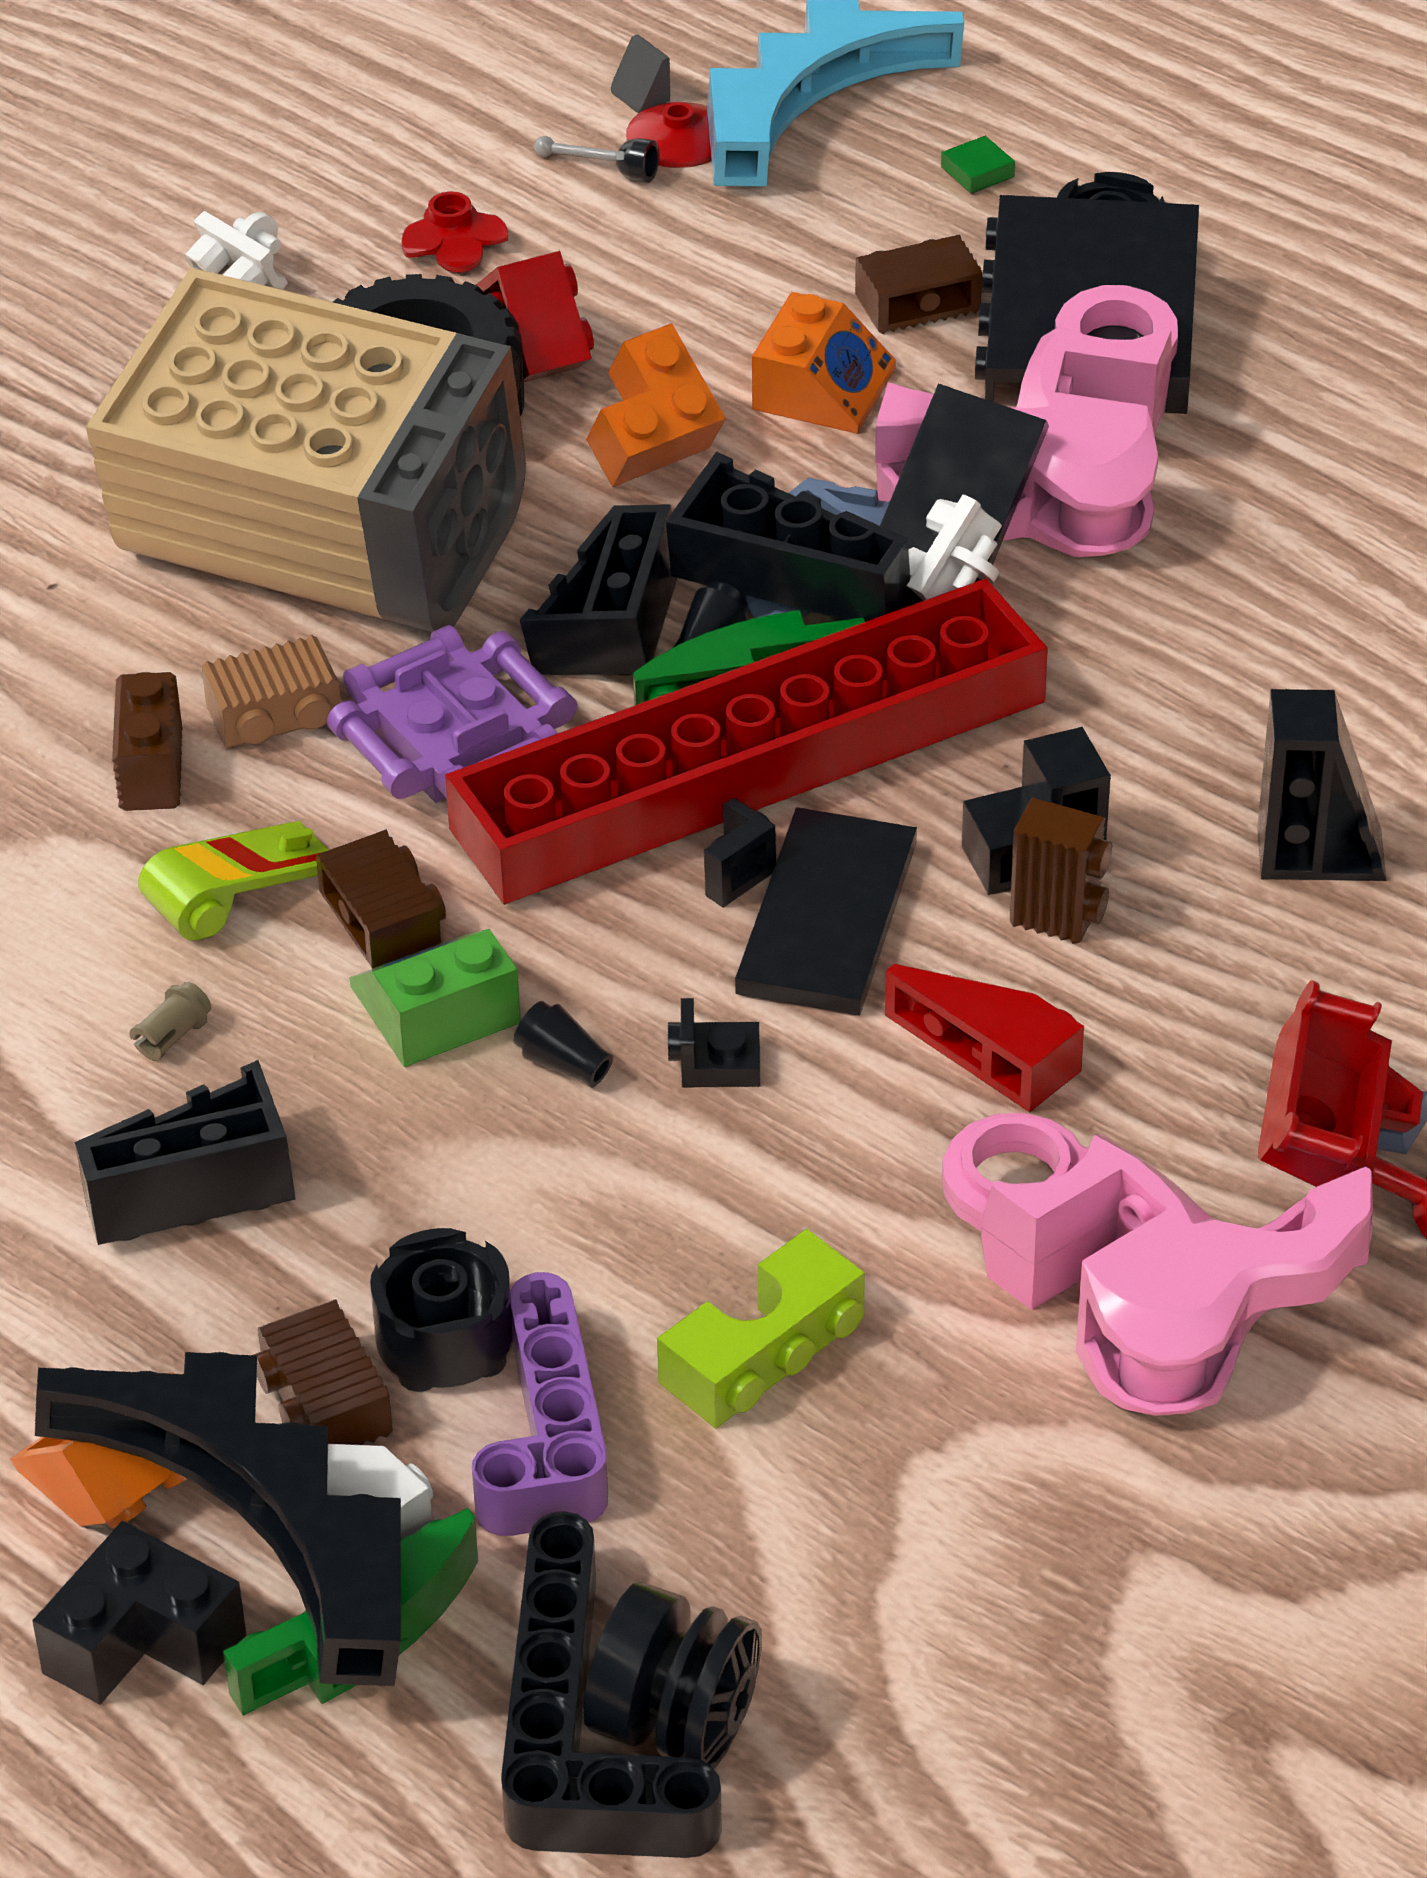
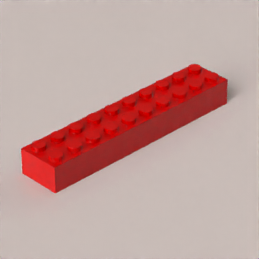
[445,578,1048,905]

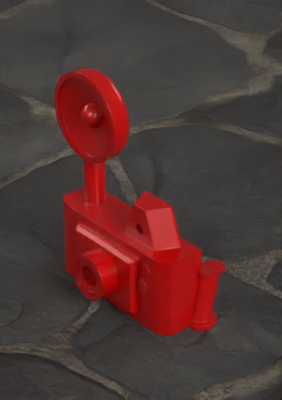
[1258,980,1427,1239]

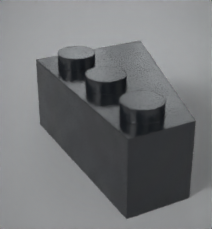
[1257,689,1387,881]
[75,1060,296,1245]

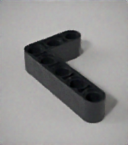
[501,1511,722,1858]

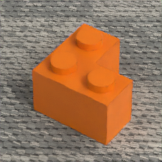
[586,323,726,487]

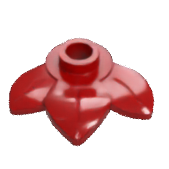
[401,191,508,273]

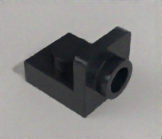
[704,798,776,908]
[668,998,760,1088]

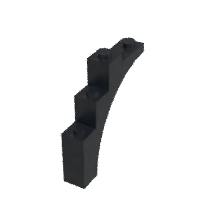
[35,1352,401,1686]

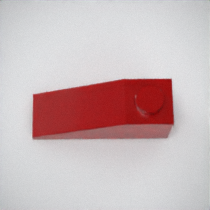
[885,964,1084,1113]

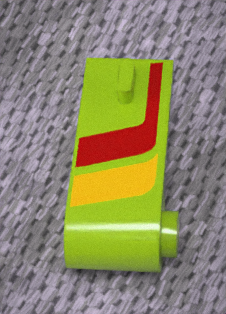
[138,821,328,941]

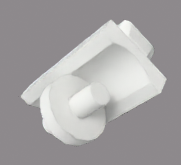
[185,211,288,290]
[907,494,1002,601]

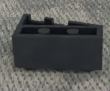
[520,504,677,675]

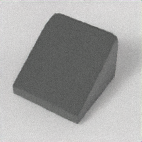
[611,34,670,113]

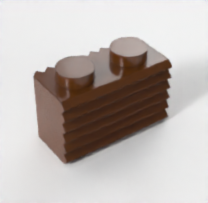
[855,235,982,335]
[112,672,183,811]
[1010,798,1112,944]
[316,829,446,969]
[253,1299,393,1445]

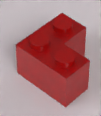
[476,251,594,382]

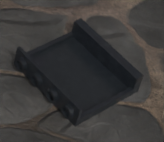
[975,195,1199,414]

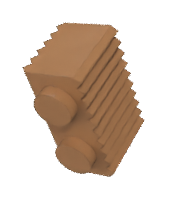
[202,635,341,748]

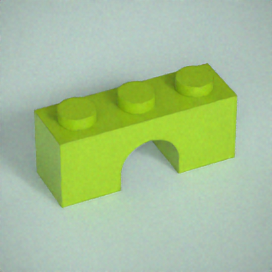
[657,1228,865,1429]

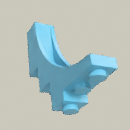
[707,0,964,186]

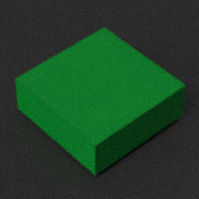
[941,135,1015,194]

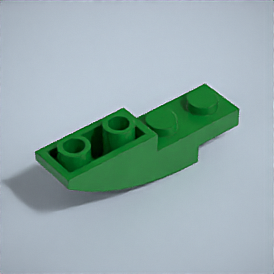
[633,610,865,706]
[223,1508,478,1715]

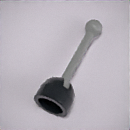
[534,136,659,183]

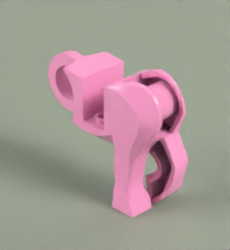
[875,285,1178,557]
[941,1113,1373,1416]

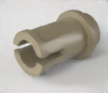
[130,982,211,1061]

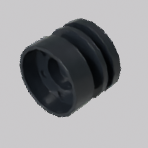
[583,1582,762,1769]

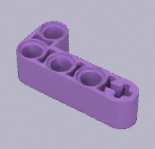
[472,1272,608,1536]

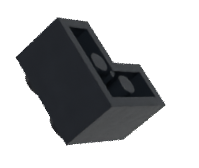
[962,727,1111,895]
[32,1521,247,1705]

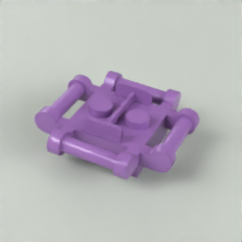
[327,625,577,803]

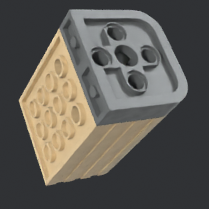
[86,267,526,632]

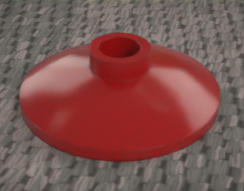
[626,102,712,168]

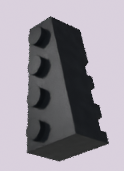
[666,451,911,622]

